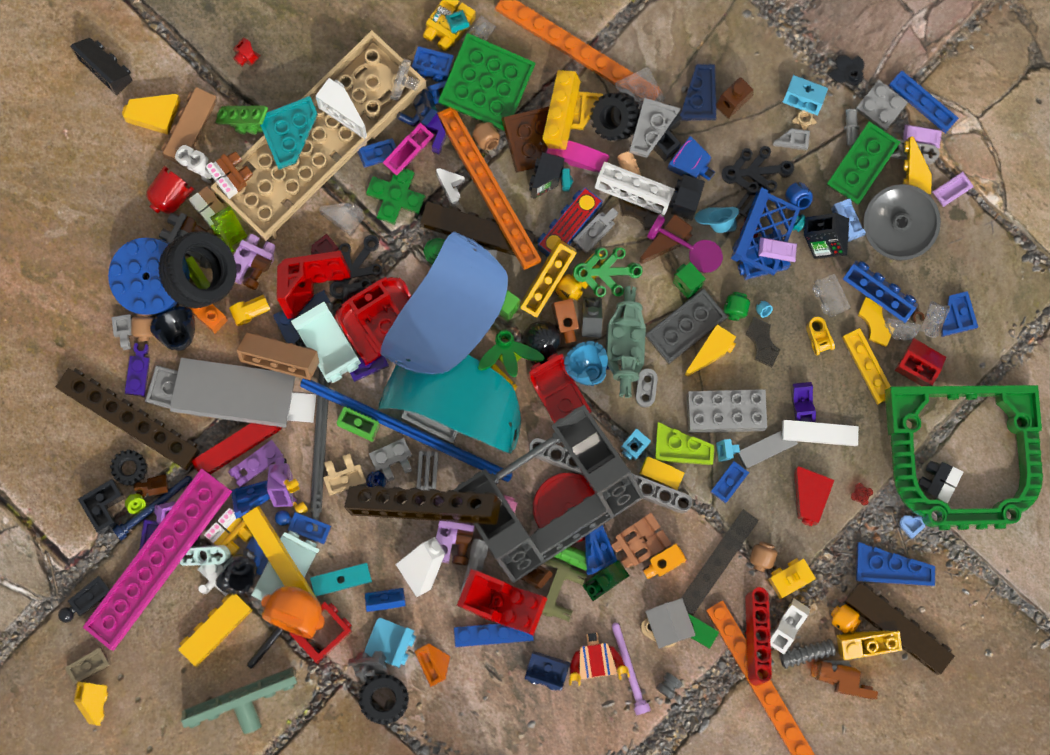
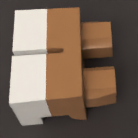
[189,186,233,230]

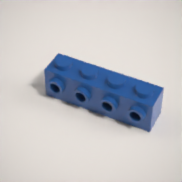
[843,261,918,323]

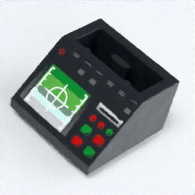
[529,152,564,199]
[804,213,850,259]

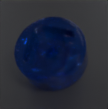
[366,471,386,487]

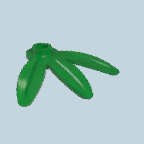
[478,330,545,377]

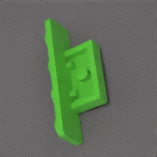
[215,106,268,135]

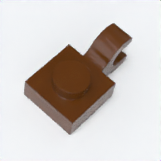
[134,474,168,498]

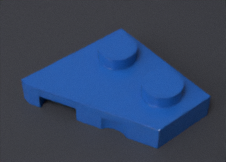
[941,291,978,337]
[585,525,617,575]

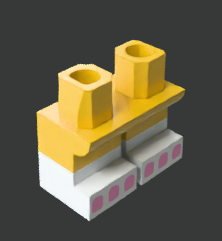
[204,508,252,555]

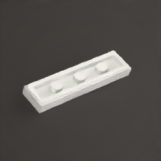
[782,420,859,446]

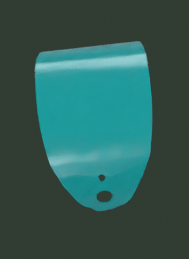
[378,355,522,453]

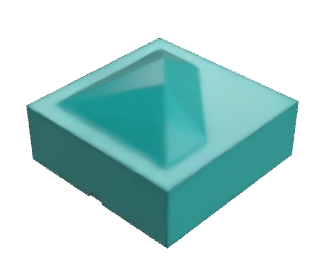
[445,10,469,33]
[561,168,573,192]

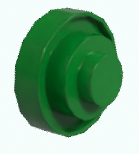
[424,238,445,265]

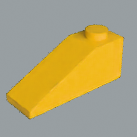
[685,325,736,377]

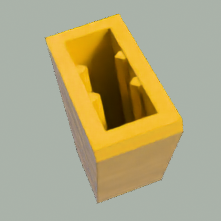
[122,94,181,135]

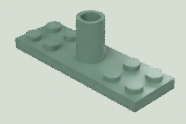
[181,667,297,734]

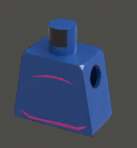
[667,136,715,181]

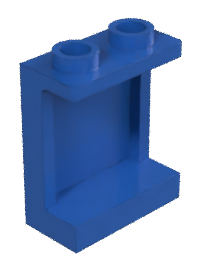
[733,229,791,280]

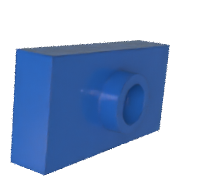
[357,138,397,168]
[711,461,749,504]
[365,588,406,612]

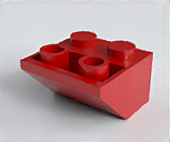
[894,338,947,386]

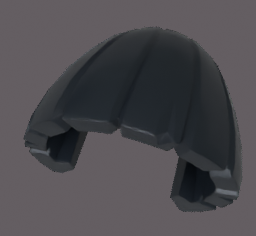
[150,306,195,351]
[522,321,561,365]

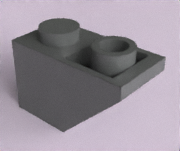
[582,296,603,338]

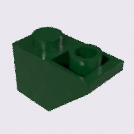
[583,560,630,601]

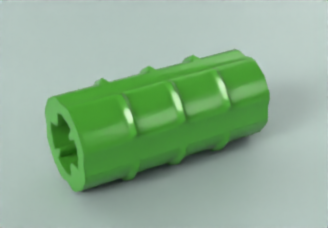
[554,546,587,571]

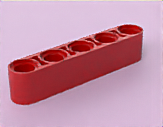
[192,423,283,475]
[745,587,772,686]

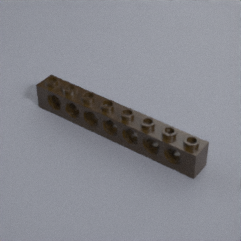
[55,368,200,471]
[344,485,501,524]

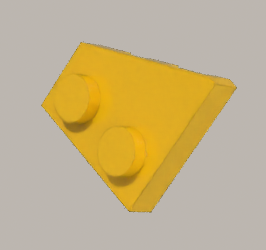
[571,92,603,130]

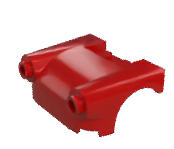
[334,277,411,366]

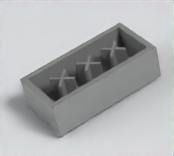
[686,389,767,433]

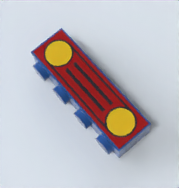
[537,188,603,257]

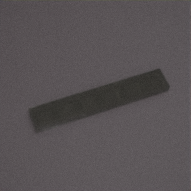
[681,509,759,616]

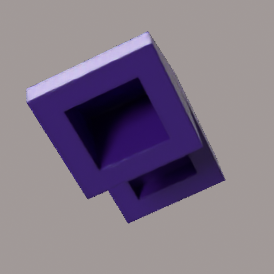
[424,113,446,154]
[792,382,816,423]

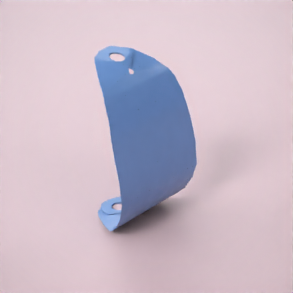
[380,232,508,374]

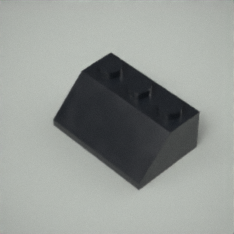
[70,37,133,96]

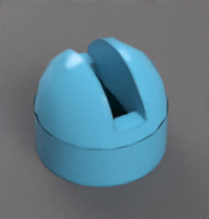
[756,301,773,318]

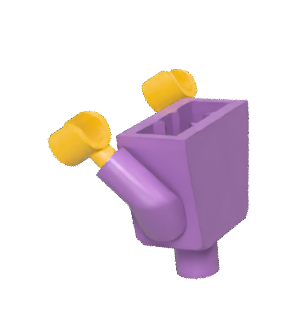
[267,457,308,515]

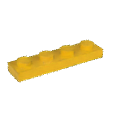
[842,328,891,405]

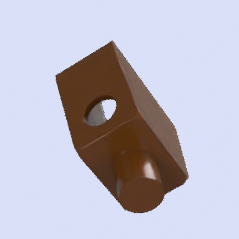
[716,77,754,119]

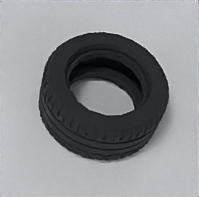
[158,231,237,308]

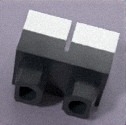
[918,461,963,504]

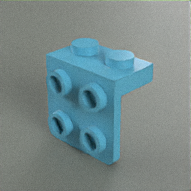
[364,618,416,668]

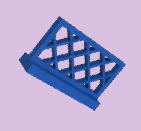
[730,187,801,276]

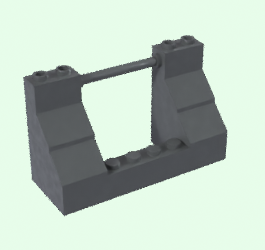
[453,405,644,583]

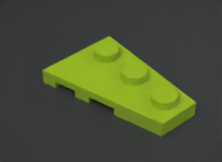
[655,422,714,465]

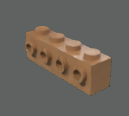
[162,87,217,167]
[237,332,319,380]

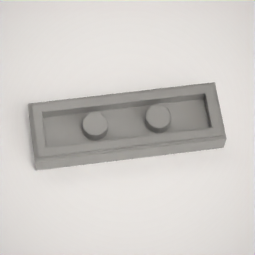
[738,430,798,469]

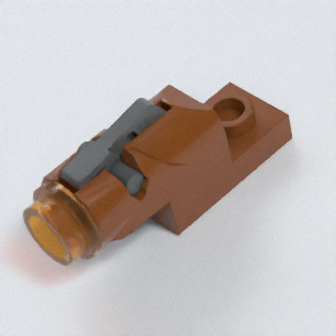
[810,660,878,700]

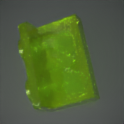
[210,206,248,252]

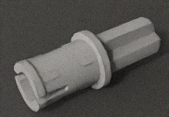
[844,109,859,147]

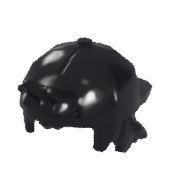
[215,548,257,595]

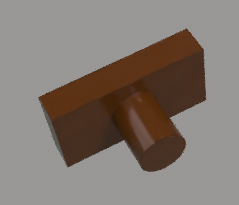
[520,566,553,589]

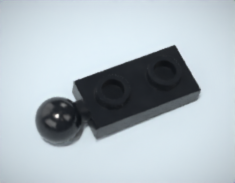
[58,576,110,623]

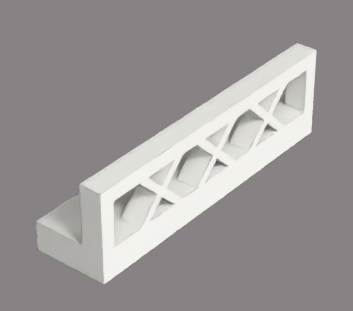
[595,162,675,216]

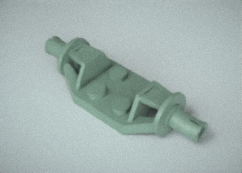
[606,286,646,398]

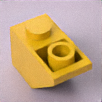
[74,682,108,726]

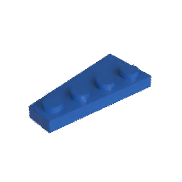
[856,542,935,586]

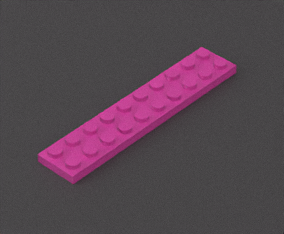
[83,468,233,651]

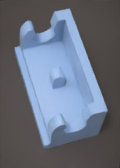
[831,199,866,242]

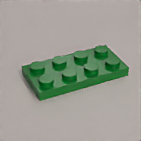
[826,121,900,205]

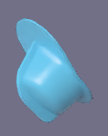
[695,207,739,233]

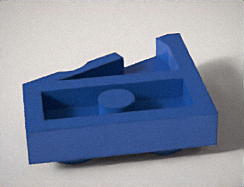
[231,480,270,519]

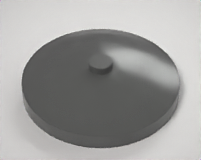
[864,184,941,260]

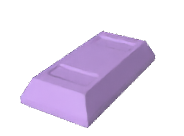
[903,124,942,148]
[933,172,974,207]
[758,237,797,262]

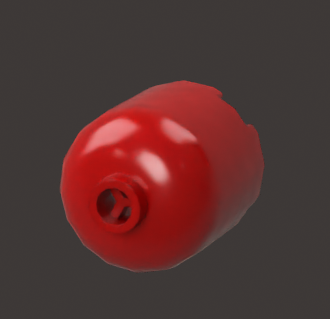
[146,165,195,214]

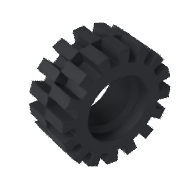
[110,450,147,486]

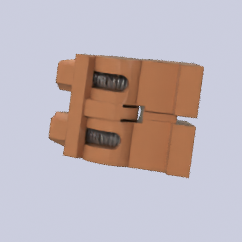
[611,513,672,568]

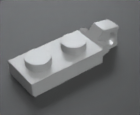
[573,208,618,254]

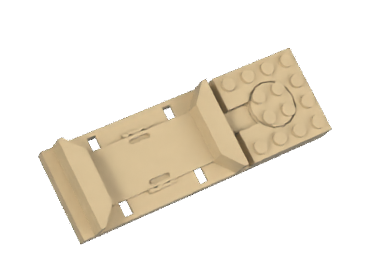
[211,31,426,241]

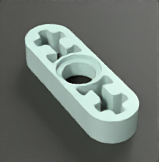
[180,545,230,566]

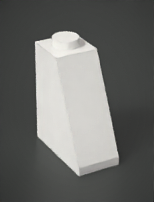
[396,537,445,597]

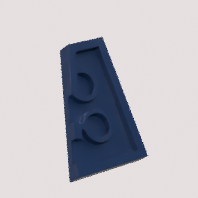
[680,64,716,120]
[273,290,330,344]

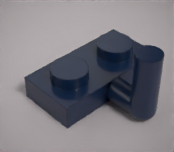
[396,89,438,127]

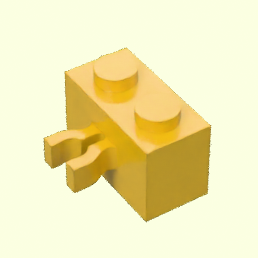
[768,558,816,599]

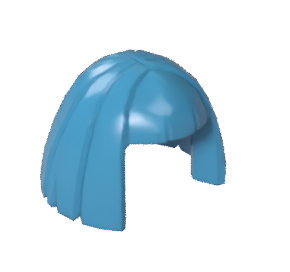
[564,341,608,386]

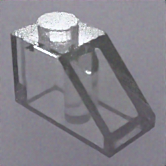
[319,203,364,236]

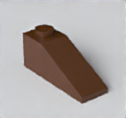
[639,214,693,264]

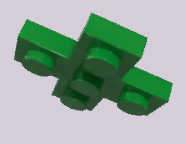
[366,168,426,225]

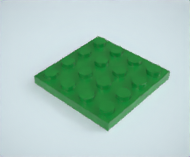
[438,33,536,132]

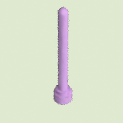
[612,623,651,716]

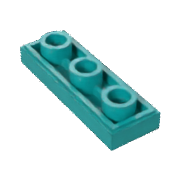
[310,563,372,597]

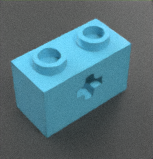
[783,75,828,116]

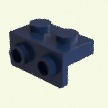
[524,651,570,691]

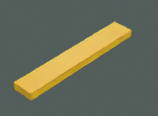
[242,506,316,597]

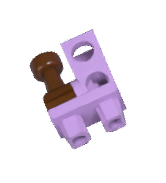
[233,233,276,290]
[436,521,474,566]

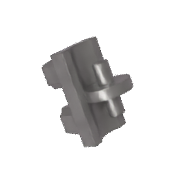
[348,651,388,682]

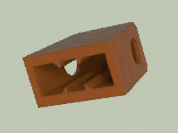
[551,298,579,344]

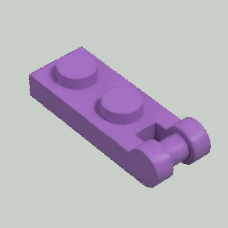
[228,440,283,488]

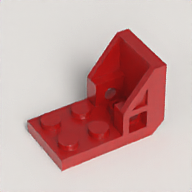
[277,251,351,319]
[457,569,548,635]

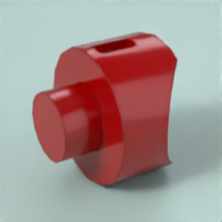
[233,38,261,67]

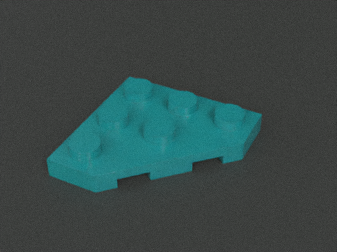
[260,96,318,170]

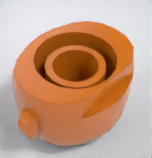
[261,586,325,639]

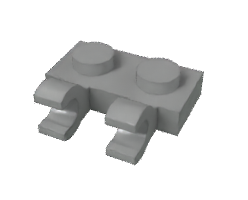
[369,438,412,482]

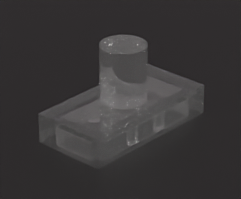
[390,58,420,100]

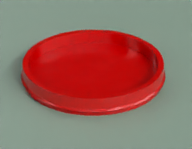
[533,472,595,543]

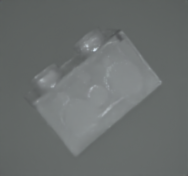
[813,274,851,318]

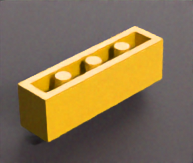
[543,70,581,150]
[520,239,577,318]
[178,594,253,667]

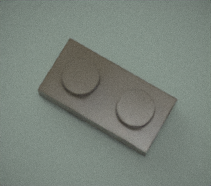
[65,647,110,685]

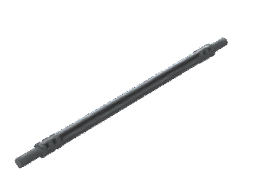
[310,303,333,531]

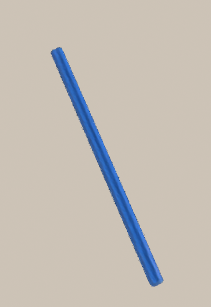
[300,378,513,482]

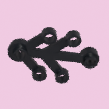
[721,146,794,195]
[329,235,382,299]

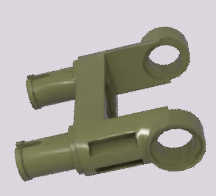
[542,558,587,622]

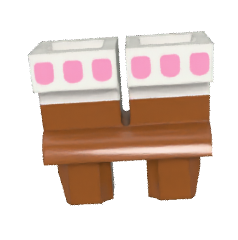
[205,151,253,199]

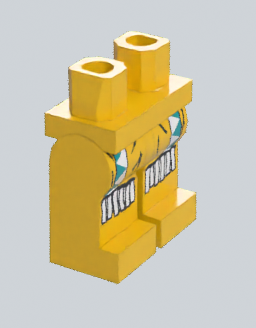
[423,0,476,51]

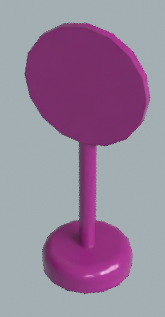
[647,214,723,273]

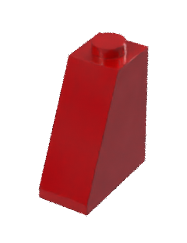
[794,466,835,527]

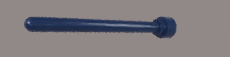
[112,476,192,541]

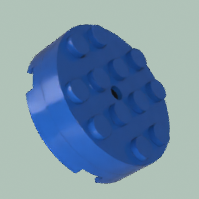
[108,238,190,315]

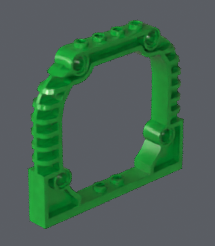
[885,385,1043,531]

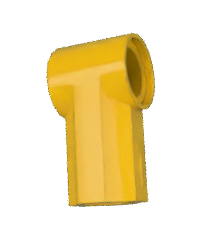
[229,294,270,326]

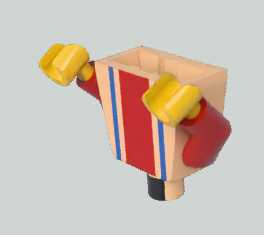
[569,633,630,686]

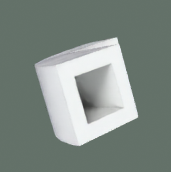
[770,599,811,654]

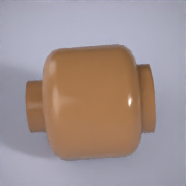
[472,122,500,150]
[131,313,154,341]
[749,541,778,572]

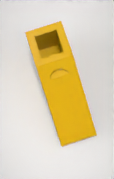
[903,137,932,194]
[836,631,902,660]

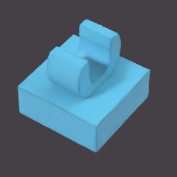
[716,439,740,462]

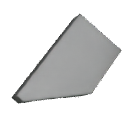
[773,128,810,150]

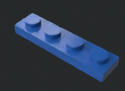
[889,71,959,134]
[454,624,534,647]

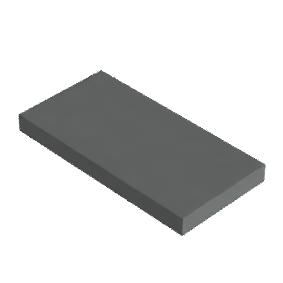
[645,288,728,365]

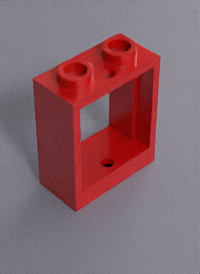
[290,602,352,664]

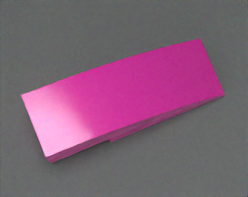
[383,123,434,176]
[546,140,610,173]

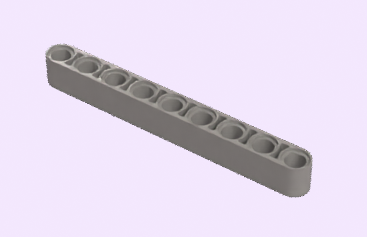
[529,438,692,513]

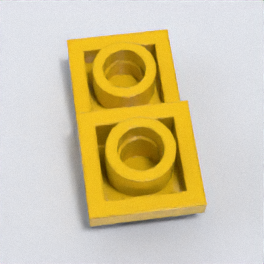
[639,457,684,490]

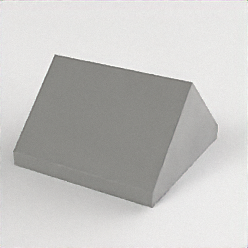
[645,599,696,649]

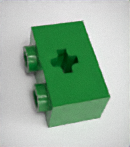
[673,262,706,299]

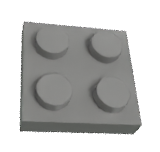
[856,80,908,131]

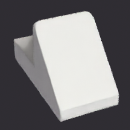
[436,168,465,207]

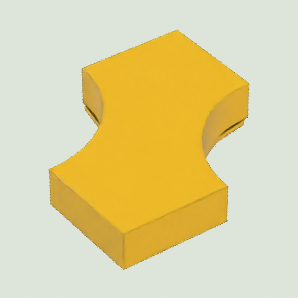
[858,297,894,347]

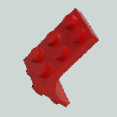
[528,353,592,424]

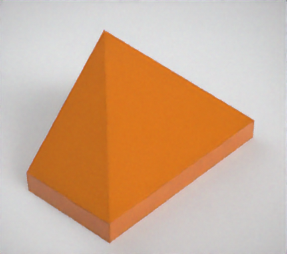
[414,644,450,687]

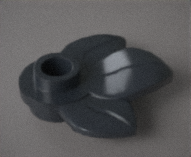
[829,55,865,86]

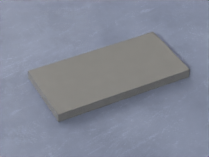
[170,358,296,428]

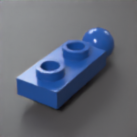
[275,510,331,545]

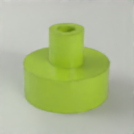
[125,494,146,514]

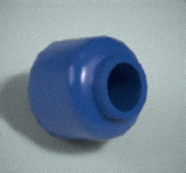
[785,182,813,210]

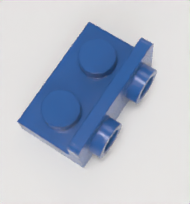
[412,46,454,82]

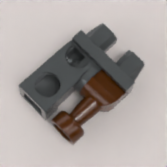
[159,213,217,263]

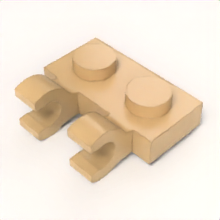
[323,454,366,496]

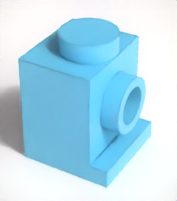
[621,429,651,460]

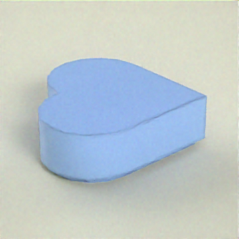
[899,515,925,539]

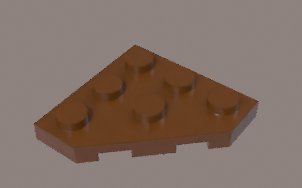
[501,106,550,173]

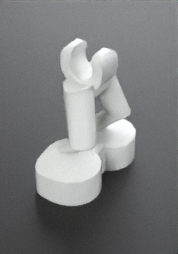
[175,145,212,184]

